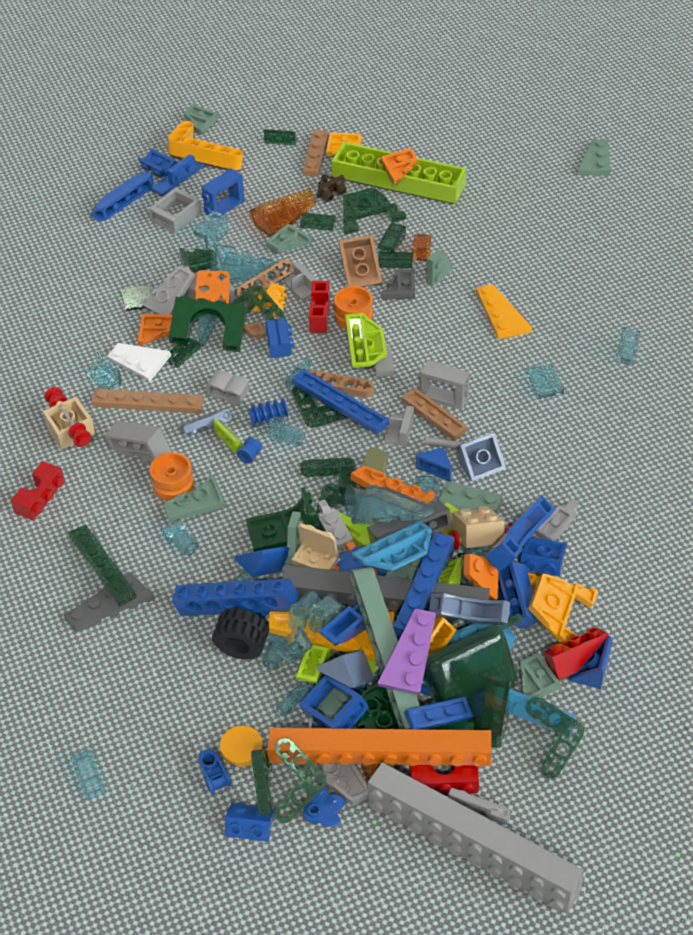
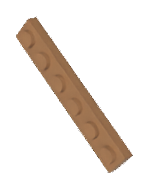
[92,389,204,414]

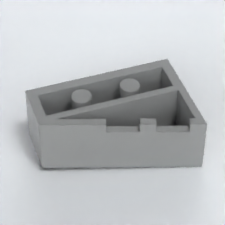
[105,421,172,464]

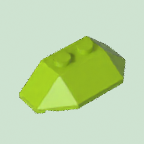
[345,313,387,368]

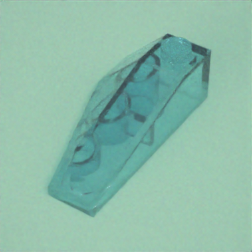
[211,244,283,283]
[351,485,436,525]

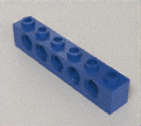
[172,579,298,616]

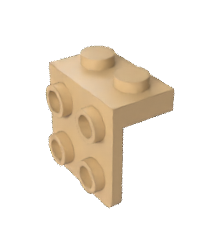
[292,523,339,570]

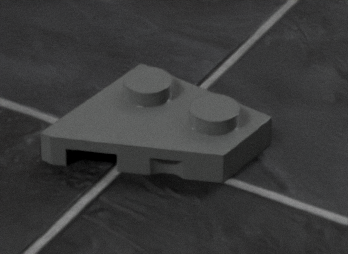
[381,269,415,299]

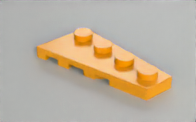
[476,284,532,339]

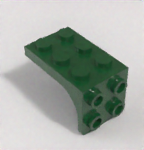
[246,487,318,552]

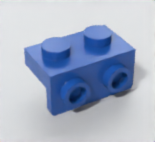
[137,148,177,178]
[225,802,275,842]

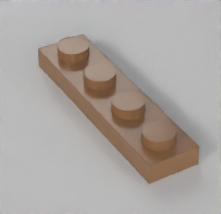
[303,130,329,177]
[402,388,468,441]

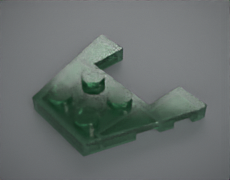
[343,187,406,235]

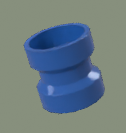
[236,437,262,464]

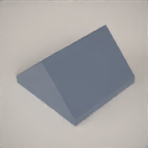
[458,432,506,481]
[317,650,374,688]

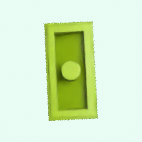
[213,419,243,453]

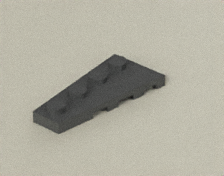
[64,571,155,632]

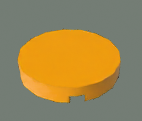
[220,725,264,767]

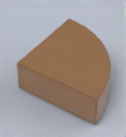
[244,321,266,338]

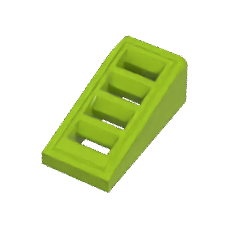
[438,557,464,585]

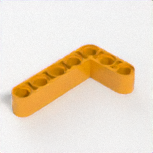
[167,121,243,170]

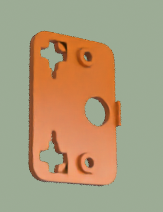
[195,270,230,304]

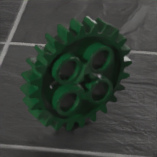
[356,680,419,729]

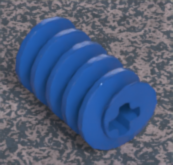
[248,398,289,427]

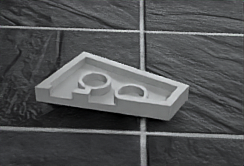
[302,763,368,806]

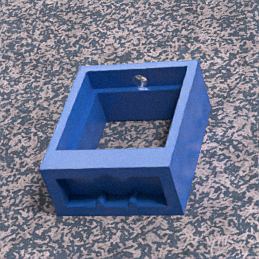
[201,168,245,220]
[299,675,369,729]

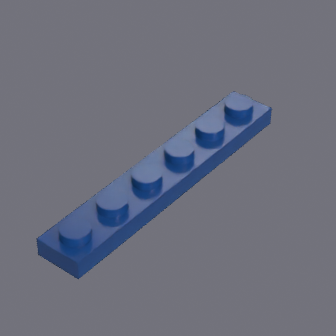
[292,369,389,435]

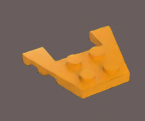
[528,573,598,644]

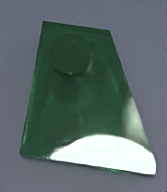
[179,248,222,273]

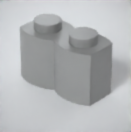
[206,370,250,405]

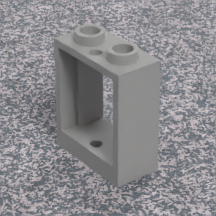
[149,187,202,234]
[419,360,469,410]

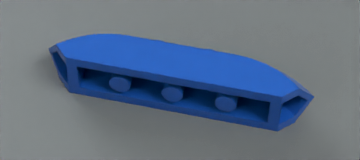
[91,172,153,221]

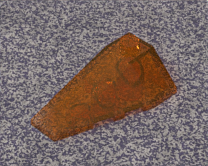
[249,188,316,237]

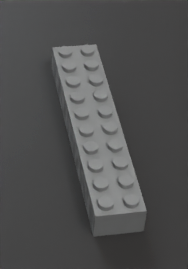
[368,762,584,914]

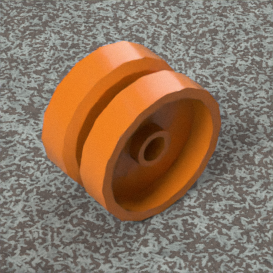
[334,286,373,329]
[149,452,194,501]

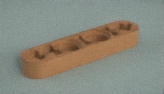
[235,260,293,302]
[309,370,374,398]

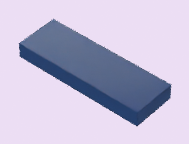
[404,697,473,730]

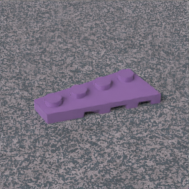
[377,609,436,695]

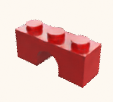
[309,281,331,333]
[11,461,65,521]
[411,765,479,796]

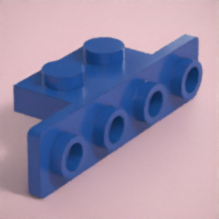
[151,154,207,196]

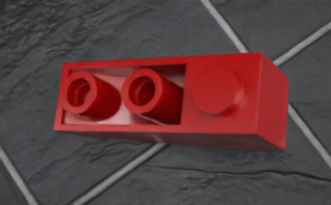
[543,627,609,680]

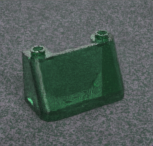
[423,631,518,704]

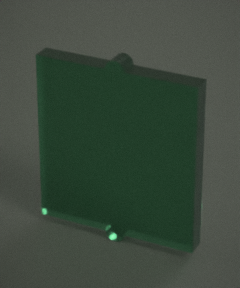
[121,283,152,312]

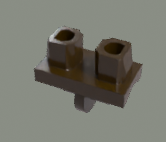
[316,174,347,202]

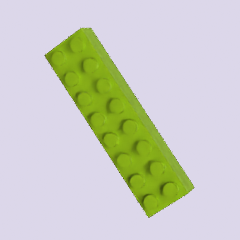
[332,142,467,204]

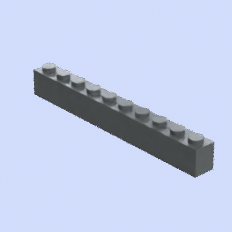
[282,565,490,611]

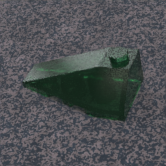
[467,673,511,748]

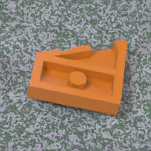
[381,148,418,184]
[137,314,172,346]
[464,554,499,600]

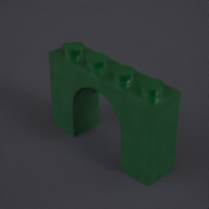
[169,296,247,352]

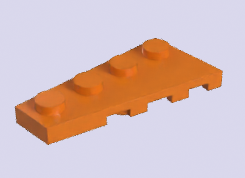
[350,466,436,512]

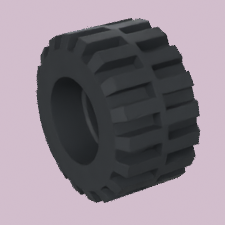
[212,608,269,660]

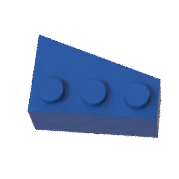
[497,561,540,629]

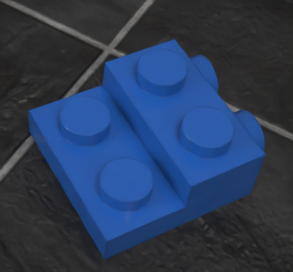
[520,537,567,576]

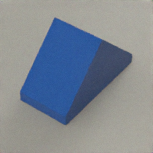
[416,447,452,482]

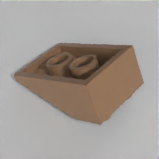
[339,234,383,287]

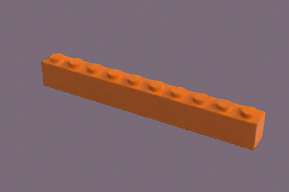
[267,728,491,767]

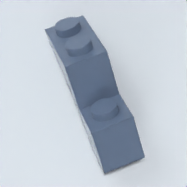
[429,593,510,625]

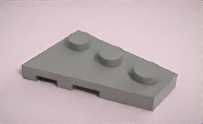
[140,265,196,315]

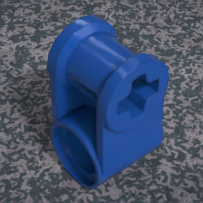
[198,749,232,795]

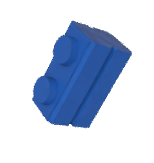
[265,318,294,358]

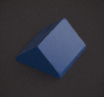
[234,546,289,577]
[569,636,613,689]

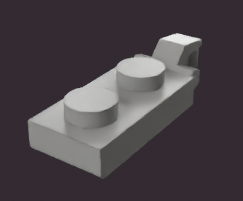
[536,498,579,541]
[318,499,354,549]
[448,788,511,825]

